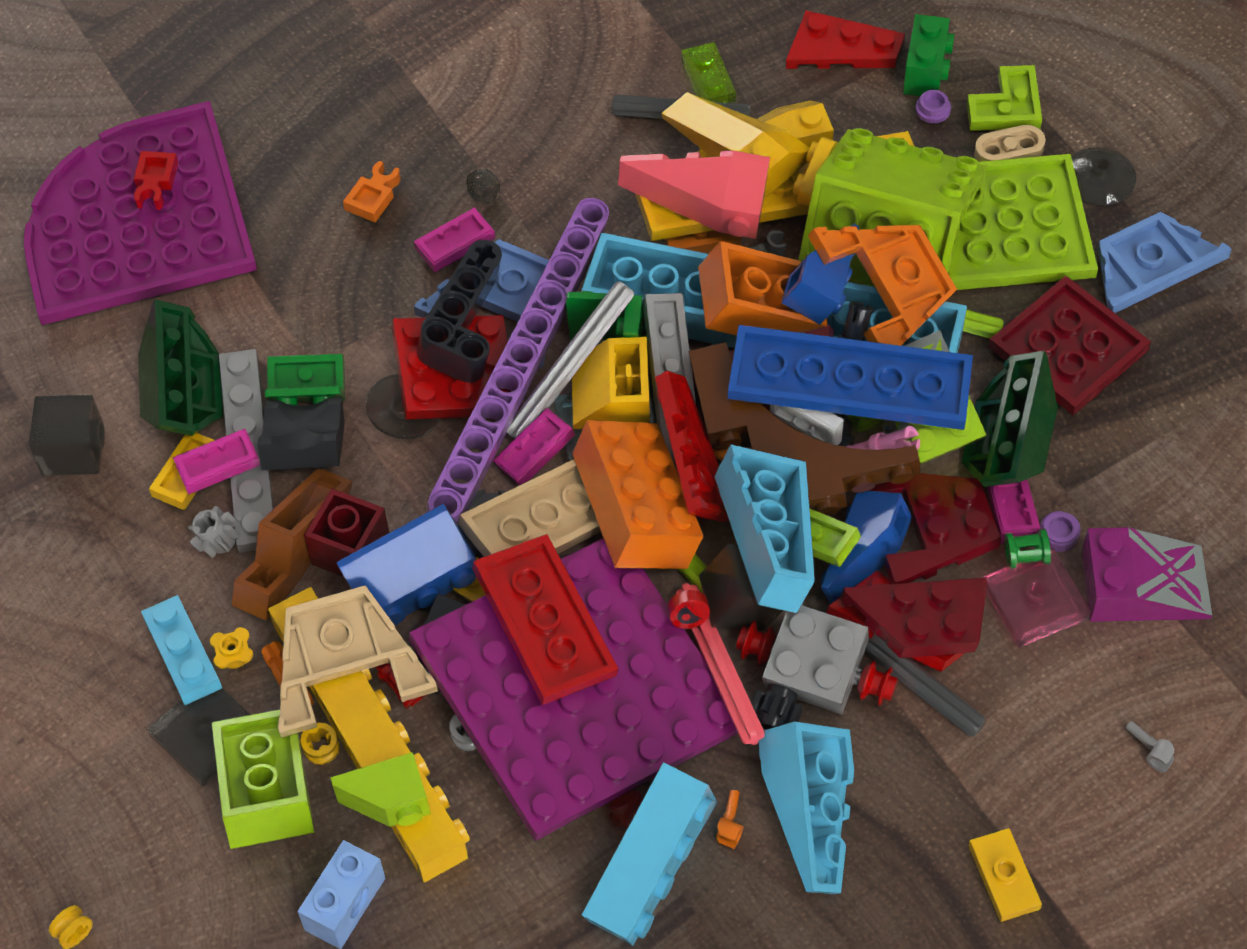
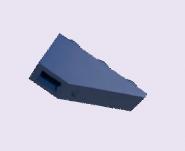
[781,224,859,324]
[821,491,912,604]

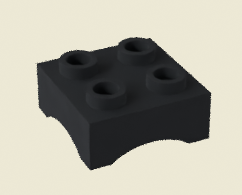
[257,397,345,471]

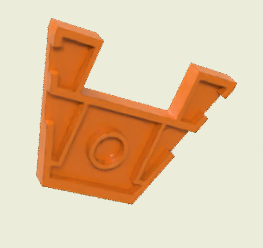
[808,225,957,346]

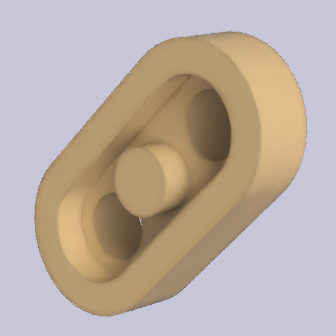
[974,125,1046,162]

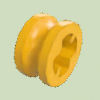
[300,722,340,765]
[48,905,93,949]

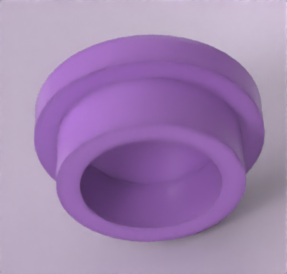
[915,90,951,123]

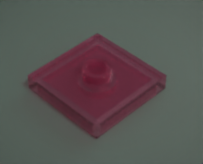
[982,548,1092,648]

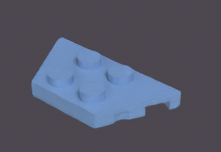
[1097,212,1232,313]

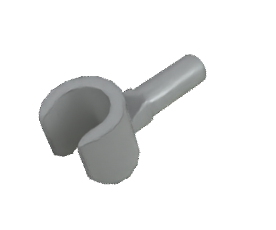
[1126,721,1174,773]

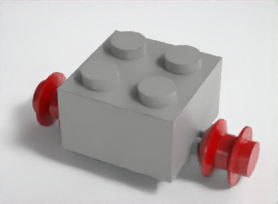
[736,605,898,715]

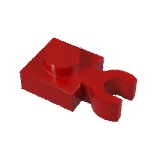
[134,151,178,210]

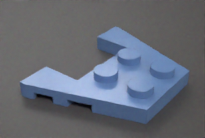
[414,239,563,369]

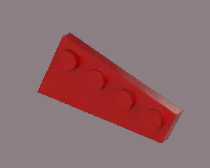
[655,370,729,523]

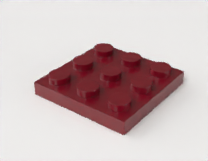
[988,276,1151,415]

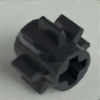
[752,684,803,730]

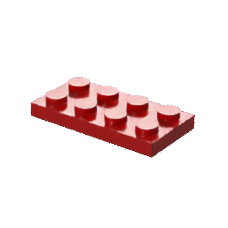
[472,534,619,705]

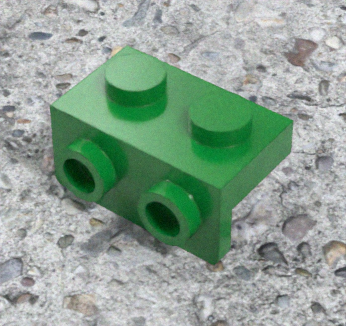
[265,353,345,405]

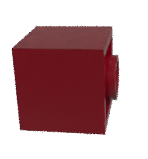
[304,488,390,577]

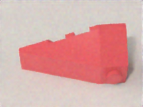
[618,151,770,239]

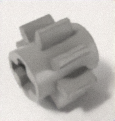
[188,506,240,558]

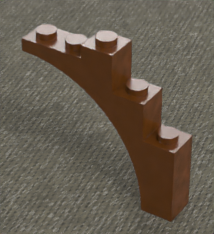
[688,342,920,516]

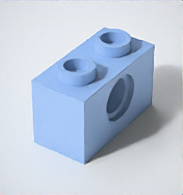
[297,840,385,949]

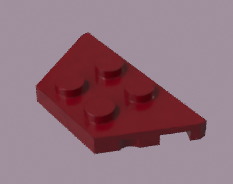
[840,577,988,658]

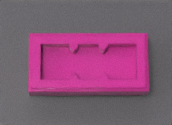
[414,207,495,273]
[493,408,576,486]
[173,428,261,495]
[987,479,1041,543]

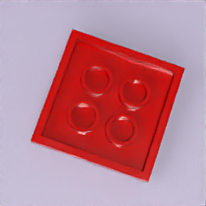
[391,315,520,420]

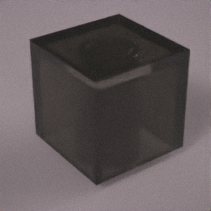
[29,395,105,476]
[699,544,783,631]

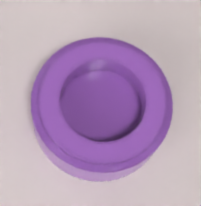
[1040,511,1081,552]

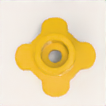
[210,627,253,669]

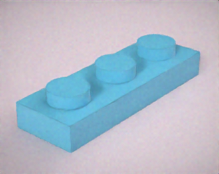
[141,595,222,705]

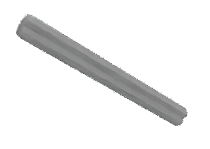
[507,281,634,439]

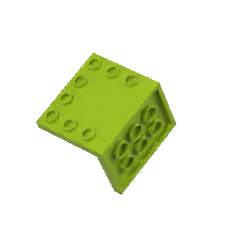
[798,128,987,284]

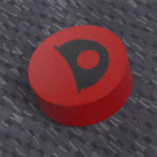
[667,590,710,629]

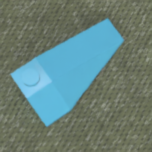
[759,722,854,894]

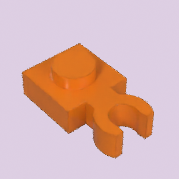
[343,161,401,223]

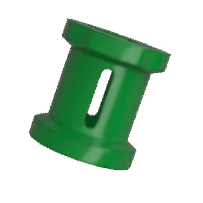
[1004,529,1051,569]

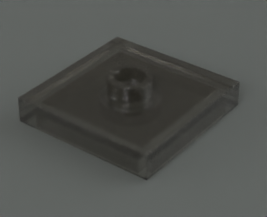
[147,688,250,787]

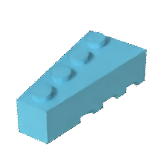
[714,445,815,613]
[582,762,718,945]

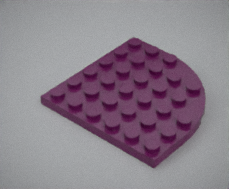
[24,101,257,325]

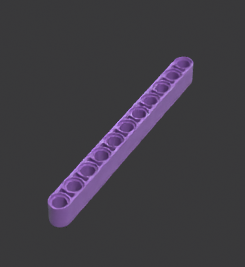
[426,198,609,527]

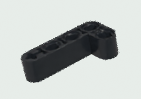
[417,240,502,383]

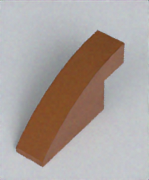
[232,469,352,620]

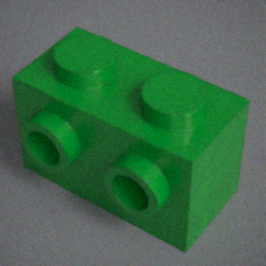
[903,14,955,97]

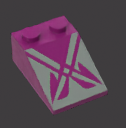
[1081,527,1212,622]

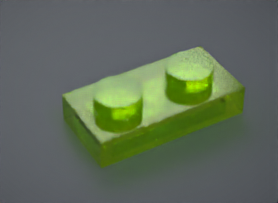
[682,42,736,103]

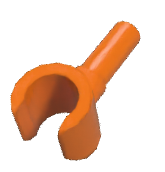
[716,790,744,849]

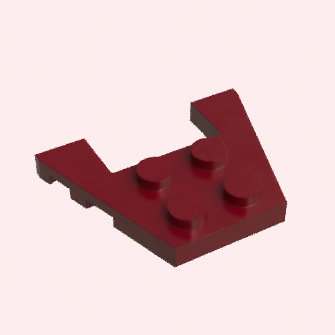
[869,473,1001,584]

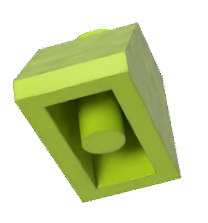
[330,752,431,827]

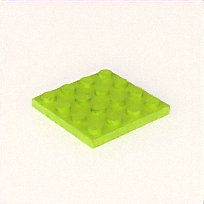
[948,154,1098,290]

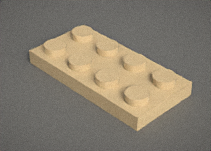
[457,459,601,557]

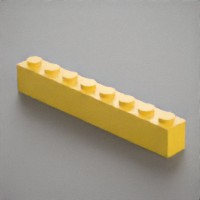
[268,587,470,883]

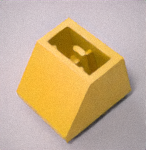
[572,337,650,429]

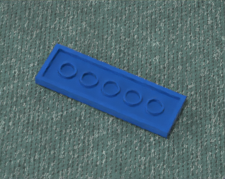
[727,325,973,430]

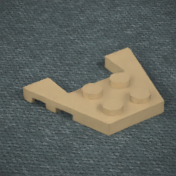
[278,585,437,738]

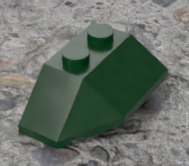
[138,299,223,436]
[961,351,1058,487]

